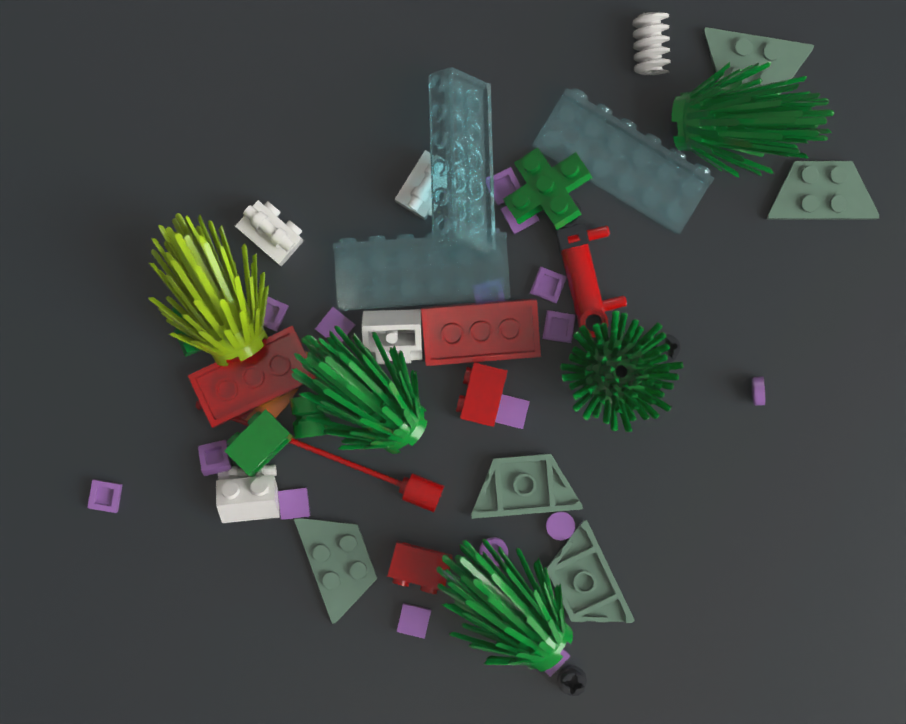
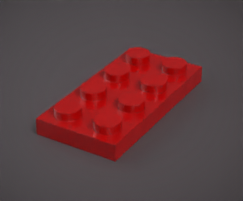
[421,298,541,366]
[188,326,318,428]

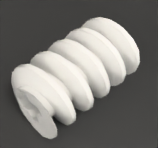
[632,12,671,75]

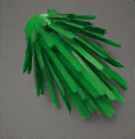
[672,62,834,178]
[560,311,684,432]
[291,326,428,454]
[436,539,573,672]

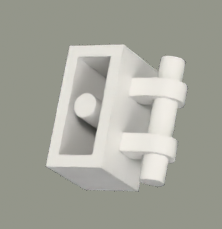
[395,150,457,220]
[235,200,304,266]
[362,309,423,364]
[216,465,280,523]

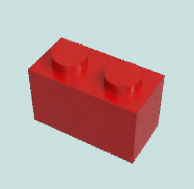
[456,362,508,427]
[387,540,453,594]

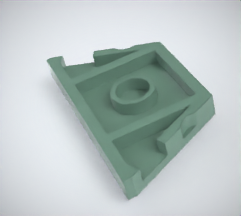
[703,27,814,95]
[766,161,879,220]
[471,453,583,519]
[294,517,378,624]
[546,520,635,623]

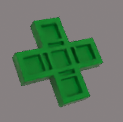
[503,148,593,230]

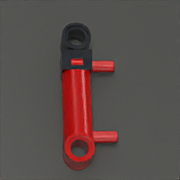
[555,200,627,338]

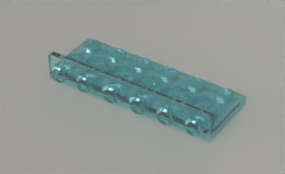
[429,67,496,252]
[532,88,715,235]
[333,228,510,311]

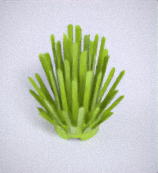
[148,213,269,366]

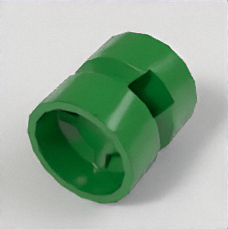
[290,395,330,439]

